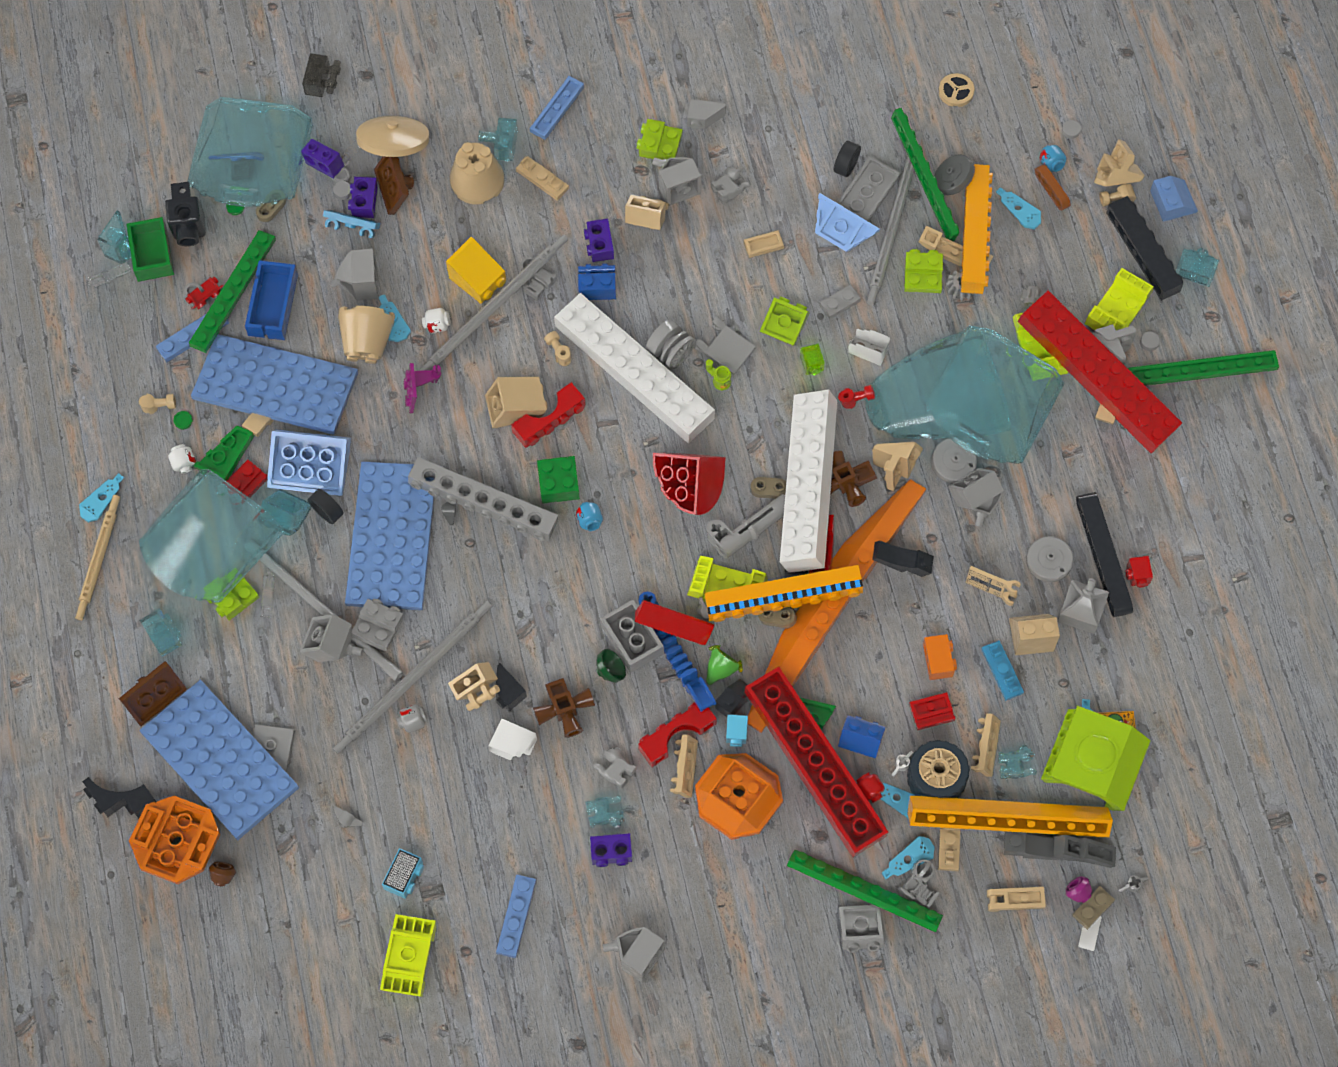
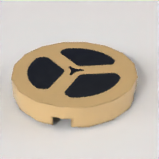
[939,73,975,107]

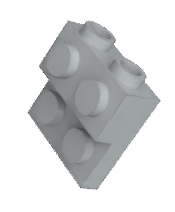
[351,599,403,651]
[839,905,884,953]

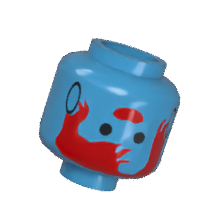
[1039,145,1067,172]
[576,502,603,531]

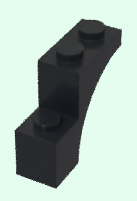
[82,777,156,819]

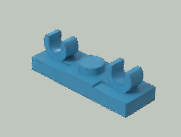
[323,210,381,238]
[981,640,1024,701]

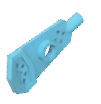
[996,187,1041,229]
[379,295,411,342]
[79,473,124,523]
[881,783,915,819]
[882,836,935,879]

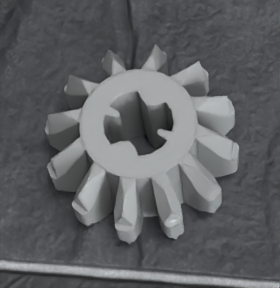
[946,269,975,301]

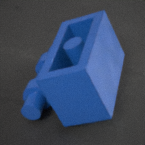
[578,264,616,300]
[838,715,886,759]

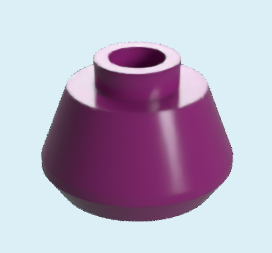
[1066,876,1092,903]

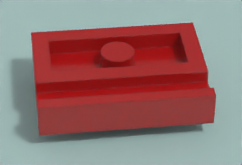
[222,459,268,505]
[909,692,956,731]

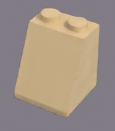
[485,377,547,428]
[1009,614,1060,656]

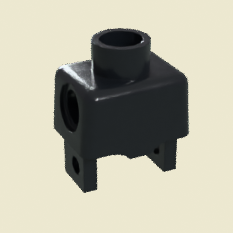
[165,181,206,247]

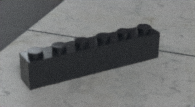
[1106,196,1183,301]

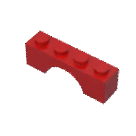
[511,382,586,448]
[638,702,717,768]

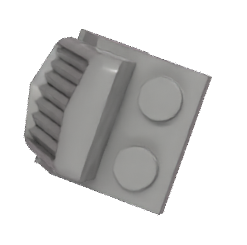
[1092,324,1136,364]

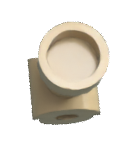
[1100,184,1136,207]
[544,331,571,366]
[139,394,176,414]

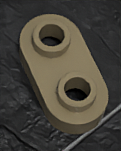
[256,190,286,222]
[751,477,786,499]
[758,607,797,628]

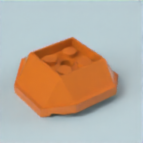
[695,753,783,840]
[129,796,220,884]

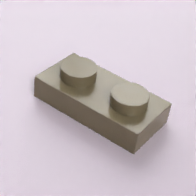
[1072,886,1115,930]

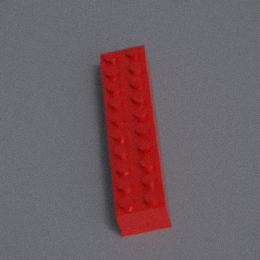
[1017,290,1182,454]
[744,666,889,858]

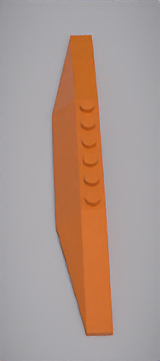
[747,479,926,733]

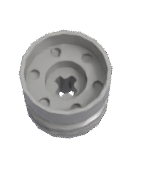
[646,319,696,370]

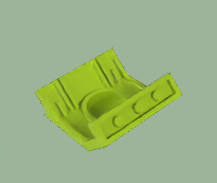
[1041,705,1151,811]

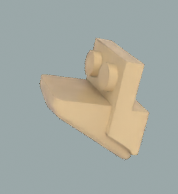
[1094,139,1145,186]
[872,442,923,491]

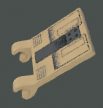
[966,566,1021,606]

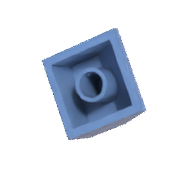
[1150,176,1198,222]

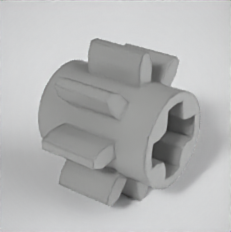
[1020,286,1044,308]

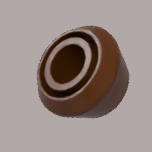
[209,861,236,887]

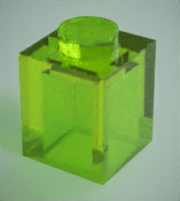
[800,344,825,375]

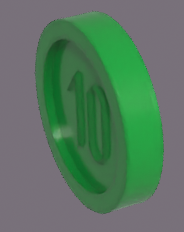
[226,198,245,215]
[173,411,193,430]

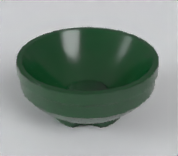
[596,649,626,683]

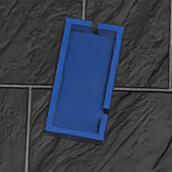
[245,260,298,340]

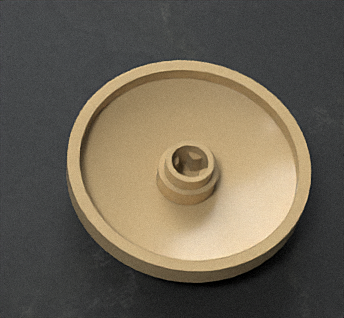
[356,116,429,157]

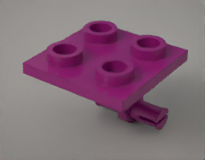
[403,363,441,413]

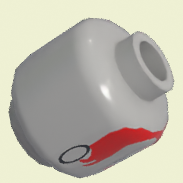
[397,704,427,733]

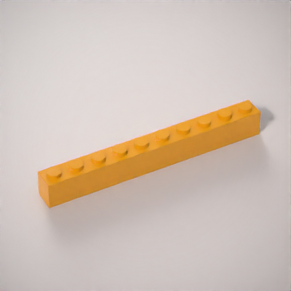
[907,795,1113,837]

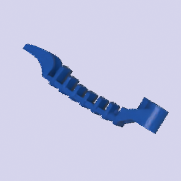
[639,591,716,712]

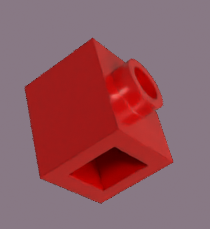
[1125,556,1153,588]

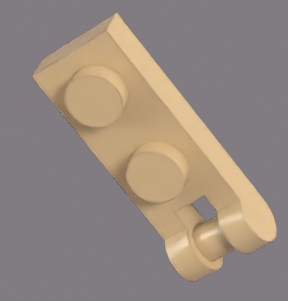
[987,887,1046,912]

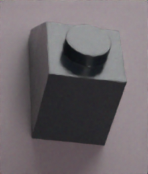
[495,663,527,712]
[715,679,749,718]

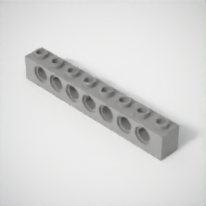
[408,457,558,541]

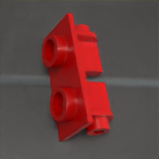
[185,276,223,309]

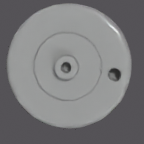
[931,438,977,484]
[1026,536,1074,582]

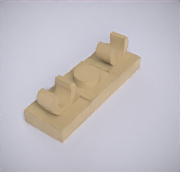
[516,156,569,201]
[971,714,1001,777]
[670,735,698,798]
[938,827,960,871]

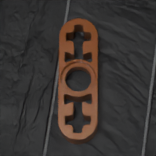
[1035,164,1071,211]

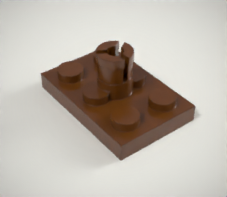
[374,156,414,215]
[118,661,187,726]

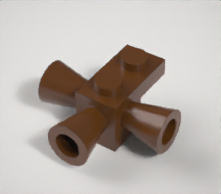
[830,451,877,507]
[533,678,595,738]

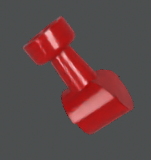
[838,385,875,409]

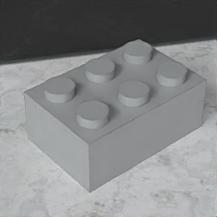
[600,599,664,673]

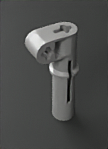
[707,494,785,559]

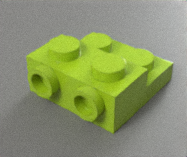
[637,119,683,160]
[904,249,943,293]
[759,296,810,346]
[203,568,260,621]

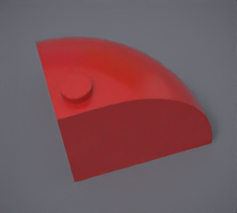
[653,453,726,515]

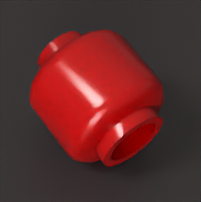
[856,772,885,803]

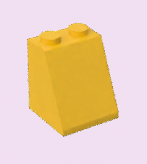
[446,237,506,304]

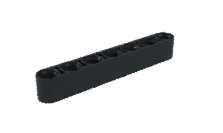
[1076,492,1133,618]

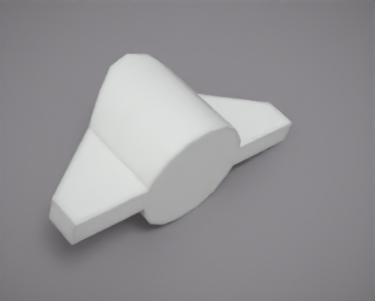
[892,751,914,777]

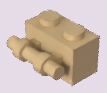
[625,195,669,230]
[448,662,500,711]

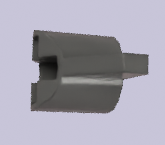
[441,502,456,526]

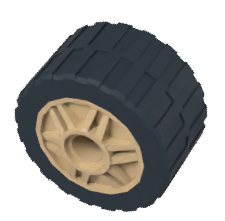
[907,740,970,798]

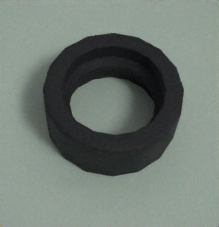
[833,140,861,177]
[307,488,344,524]

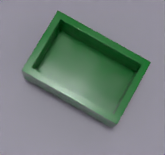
[126,217,174,282]

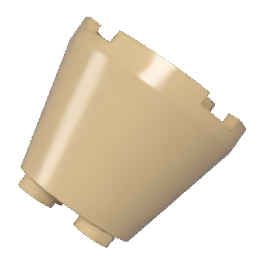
[450,142,504,204]
[338,306,395,364]

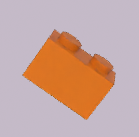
[923,634,957,680]

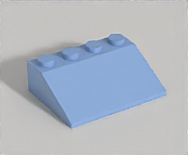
[267,430,351,496]

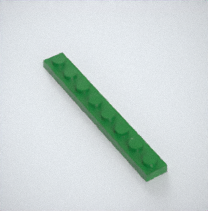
[891,108,959,241]
[189,230,276,353]
[1128,350,1279,386]
[787,850,943,932]

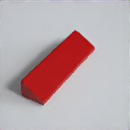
[635,600,714,646]

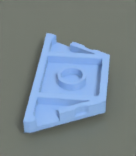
[815,193,880,252]

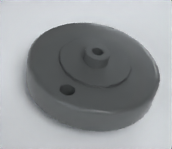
[934,154,975,195]

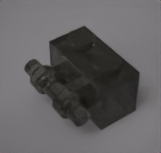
[302,53,341,97]

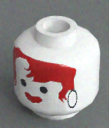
[422,308,451,334]
[168,444,196,474]

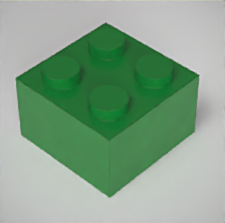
[537,456,580,504]

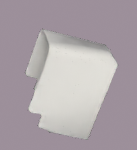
[848,329,890,366]
[488,719,537,760]

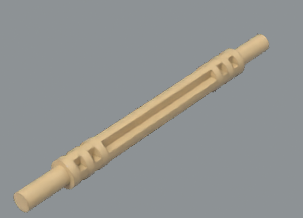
[75,495,120,621]

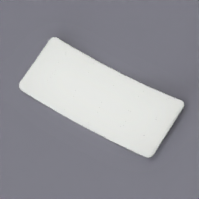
[1078,916,1102,951]

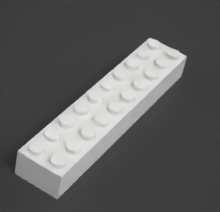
[554,293,715,444]
[780,389,837,573]

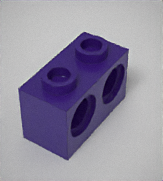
[301,139,344,179]
[348,176,378,218]
[584,219,614,262]
[590,833,632,867]

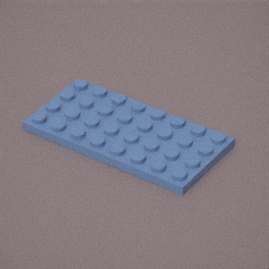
[191,334,358,435]
[345,462,434,610]
[139,680,299,841]

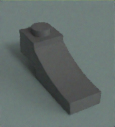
[1003,831,1063,861]
[1053,835,1116,868]

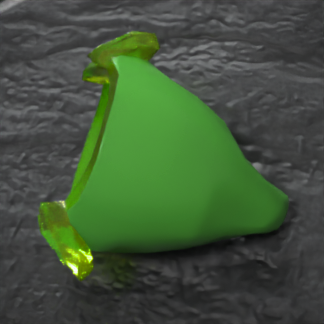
[706,645,743,685]

